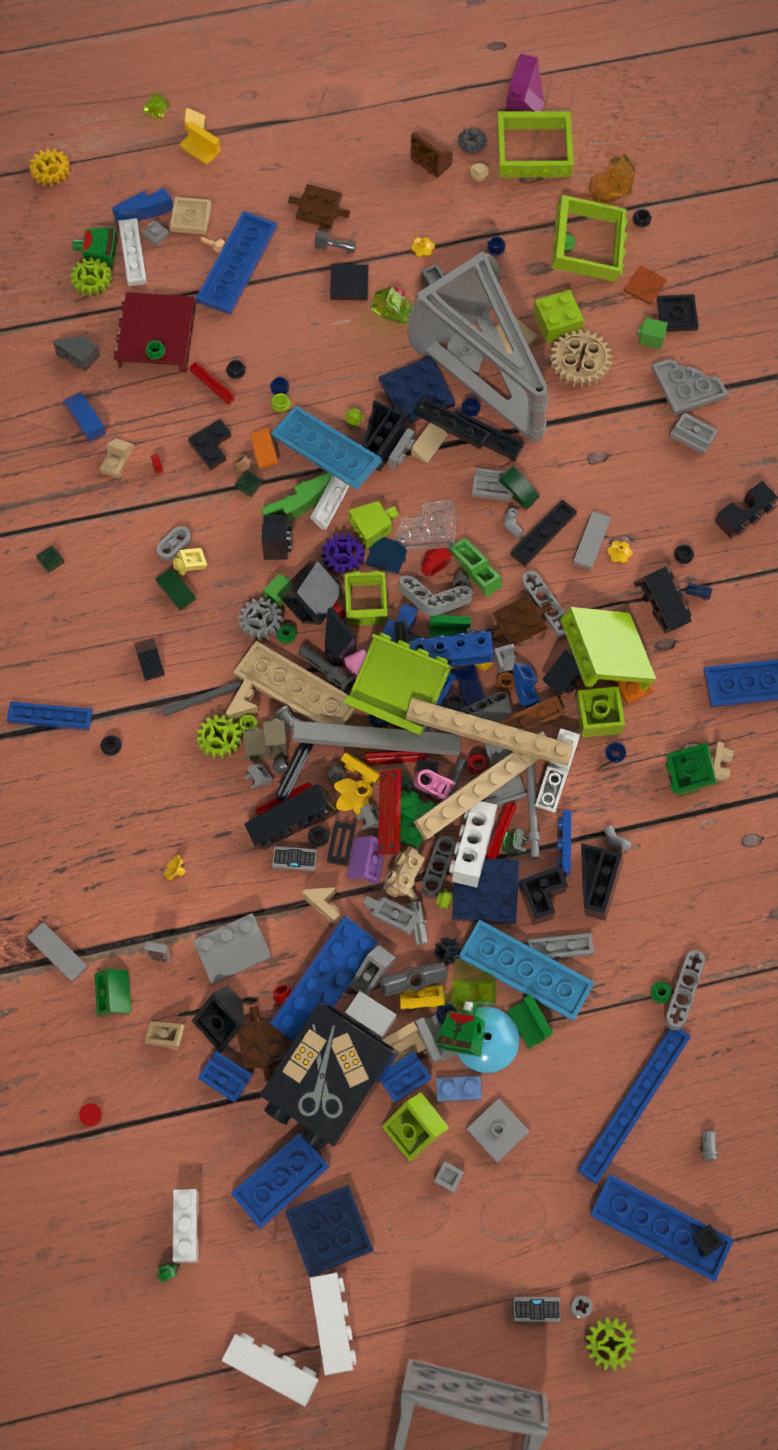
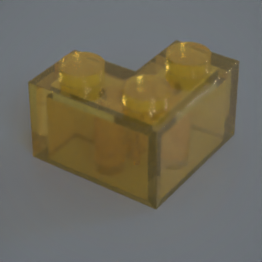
[588,154,636,204]

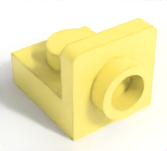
[173,548,207,577]

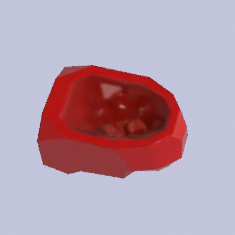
[421,543,451,577]

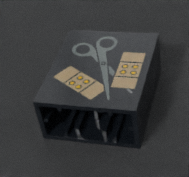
[260,1003,399,1150]

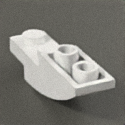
[535,728,580,813]

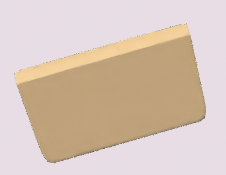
[411,423,448,464]

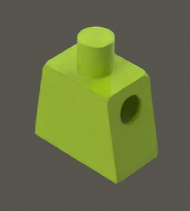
[348,501,399,549]

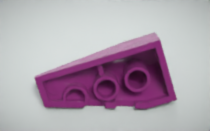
[505,54,544,112]

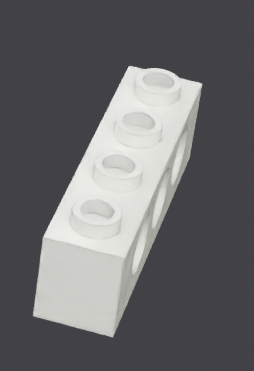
[449,801,497,887]

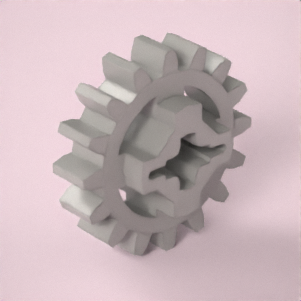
[238,597,283,641]

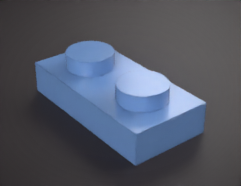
[436,1076,482,1102]

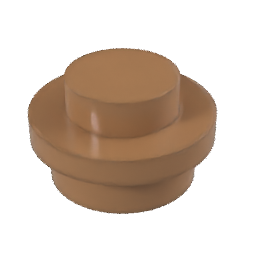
[232,455,252,472]

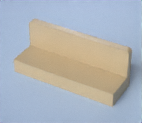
[382,1022,426,1066]

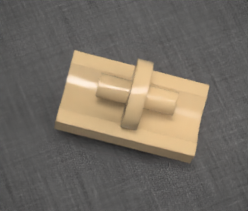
[710,742,734,782]

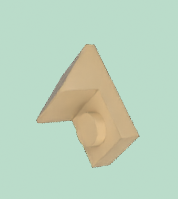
[100,438,134,478]
[226,679,259,721]
[302,888,340,926]
[144,1021,185,1051]

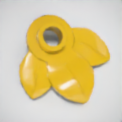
[334,778,373,816]

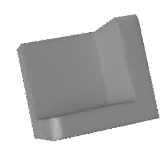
[493,644,517,675]

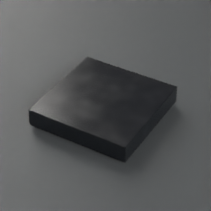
[330,264,369,300]
[656,294,699,332]

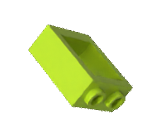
[345,570,387,626]

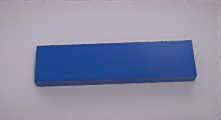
[7,701,93,731]

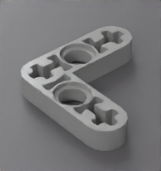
[398,576,473,616]

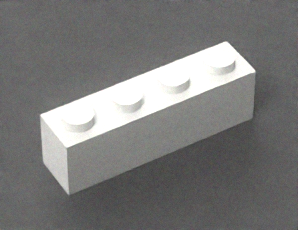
[310,1273,357,1376]
[222,1332,319,1407]

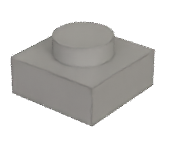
[434,1161,464,1193]

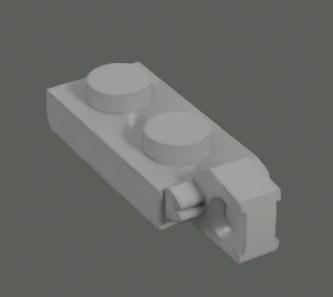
[362,896,420,935]

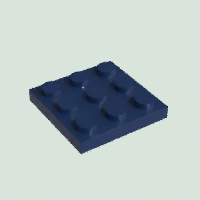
[378,356,455,424]
[452,856,519,925]
[285,1185,374,1278]

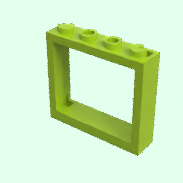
[497,111,574,178]
[551,195,628,282]

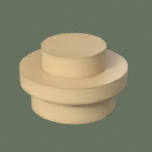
[470,163,489,181]

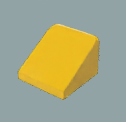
[184,108,206,131]

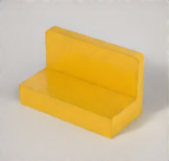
[180,121,221,165]

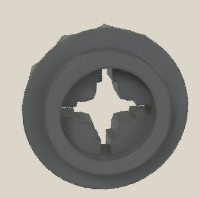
[458,127,487,153]

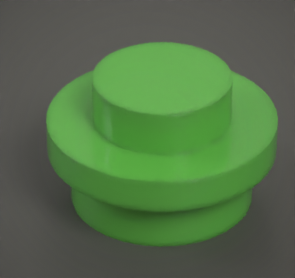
[564,234,576,252]

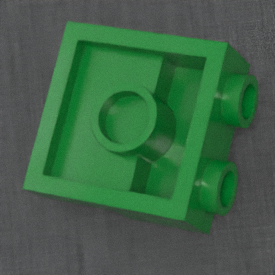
[665,743,718,797]
[400,791,436,850]

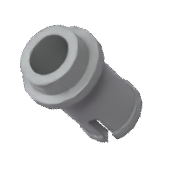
[701,1131,719,1161]

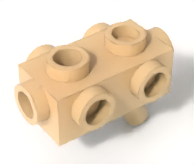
[383,847,425,902]

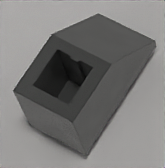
[53,336,100,372]

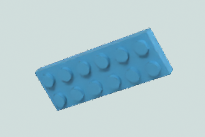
[271,406,382,490]
[458,920,595,1022]

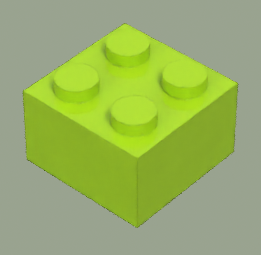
[533,290,584,344]
[575,686,625,738]

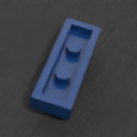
[556,810,572,878]

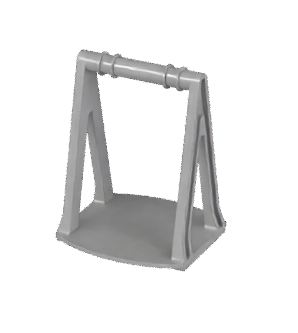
[407,251,549,443]
[393,1359,549,1450]

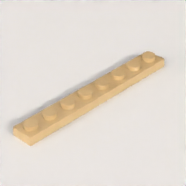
[405,698,573,766]
[413,731,546,840]

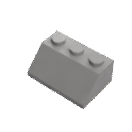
[192,913,271,985]

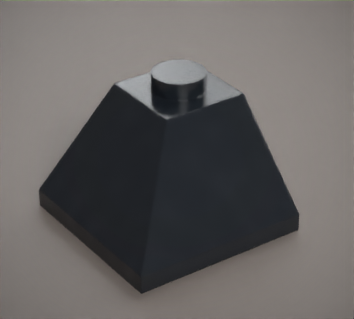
[324,607,357,666]
[192,985,244,1053]

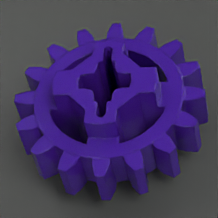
[321,532,365,576]

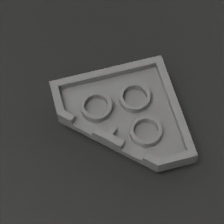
[651,359,728,416]

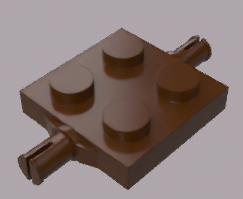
[288,184,350,228]
[491,595,553,645]
[237,1006,286,1081]

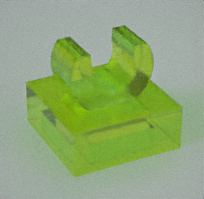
[144,93,169,119]

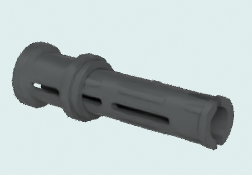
[298,645,355,693]

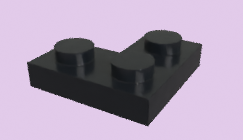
[188,419,232,470]

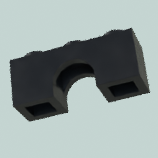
[715,480,778,538]

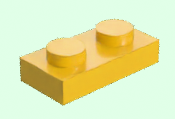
[341,753,380,784]
[399,985,445,1009]

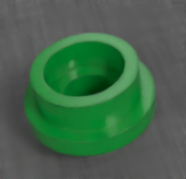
[146,341,165,360]
[276,624,296,644]
[650,982,672,1004]
[155,1262,178,1283]

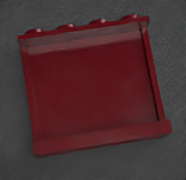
[114,292,196,372]

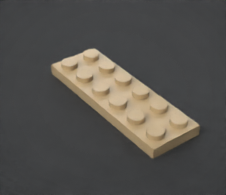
[233,641,357,725]

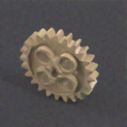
[550,329,613,388]

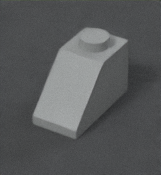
[349,945,396,996]

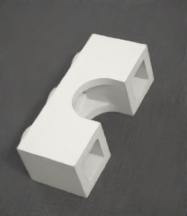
[173,1189,199,1264]

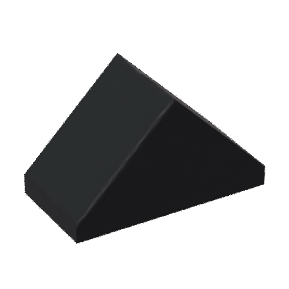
[134,638,165,681]

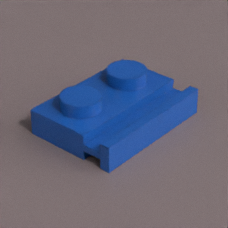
[198,1051,253,1103]
[381,1051,432,1104]

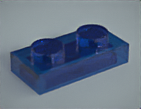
[454,665,485,707]

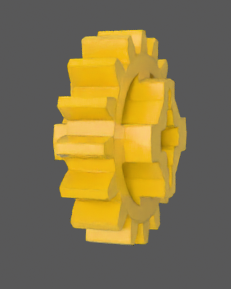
[29,148,70,186]

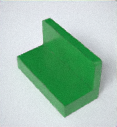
[429,615,471,639]
[94,968,131,1017]
[508,995,553,1049]

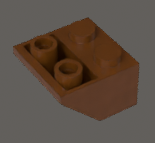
[410,132,453,178]

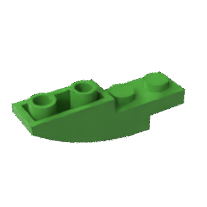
[261,473,332,522]

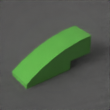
[449,538,503,597]

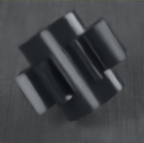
[434,937,461,965]

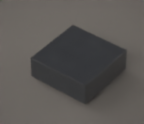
[691,1224,724,1257]

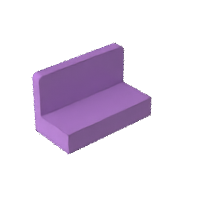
[347,836,384,884]

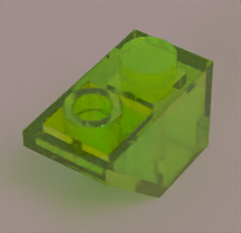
[370,287,413,325]
[451,979,497,1007]

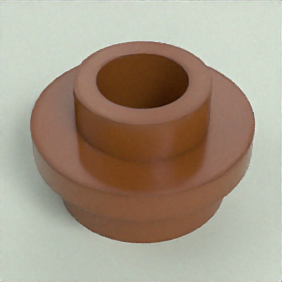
[496,672,515,692]

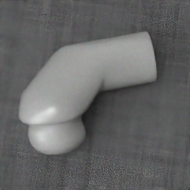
[504,508,524,538]
[603,826,631,852]

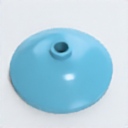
[456,1007,520,1073]

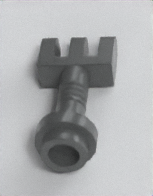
[314,231,356,254]

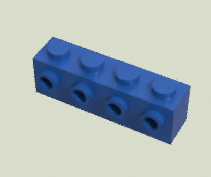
[408,630,494,667]

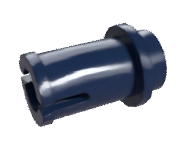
[686,582,713,601]

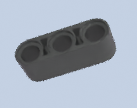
[458,692,513,722]
[422,836,455,899]

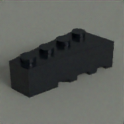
[244,783,339,850]

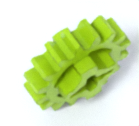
[70,257,112,297]
[196,714,242,760]
[585,1318,636,1371]

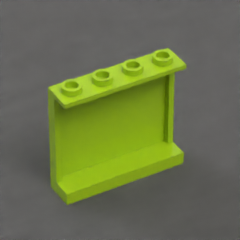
[560,607,656,691]
[344,633,452,736]

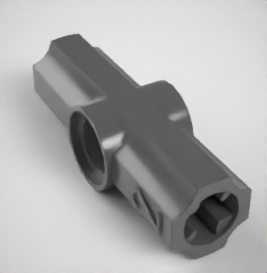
[380,961,448,997]

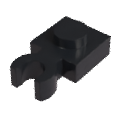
[415,759,439,797]

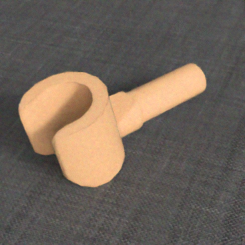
[200,237,225,253]

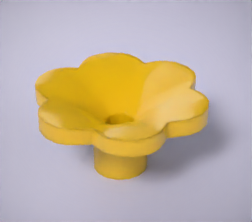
[411,237,435,257]
[607,541,633,564]
[164,855,185,881]

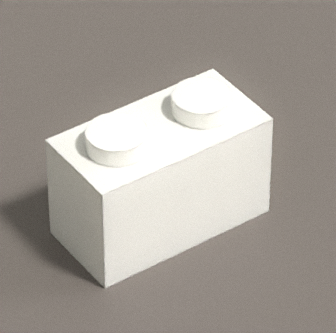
[345,991,397,1040]

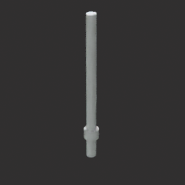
[526,763,541,859]

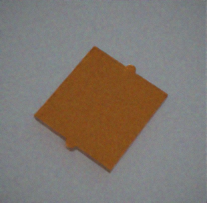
[624,266,667,305]

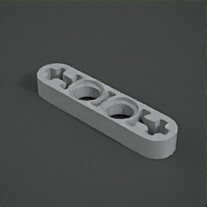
[522,571,567,639]
[665,950,705,1030]

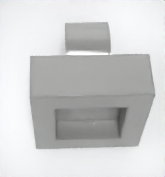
[143,221,170,247]
[245,764,274,789]
[357,805,379,830]

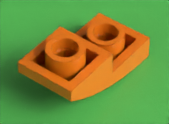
[250,427,278,469]

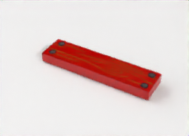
[378,769,402,856]

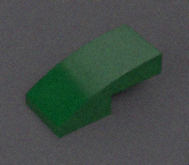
[499,466,540,510]
[155,568,196,610]

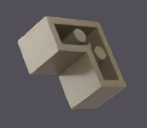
[243,719,288,762]

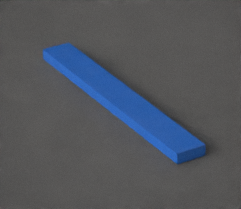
[577,1029,691,1185]

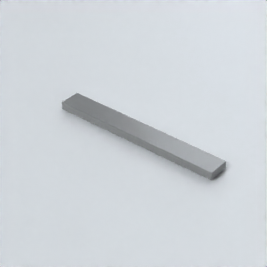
[293,721,460,756]

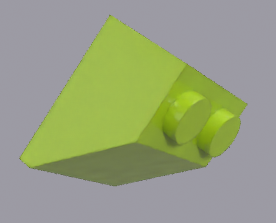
[382,1093,449,1162]

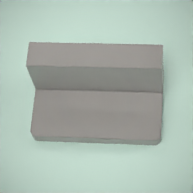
[415,1015,456,1065]

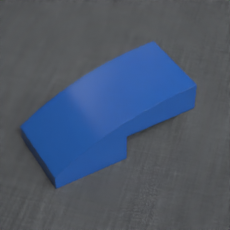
[513,663,541,707]

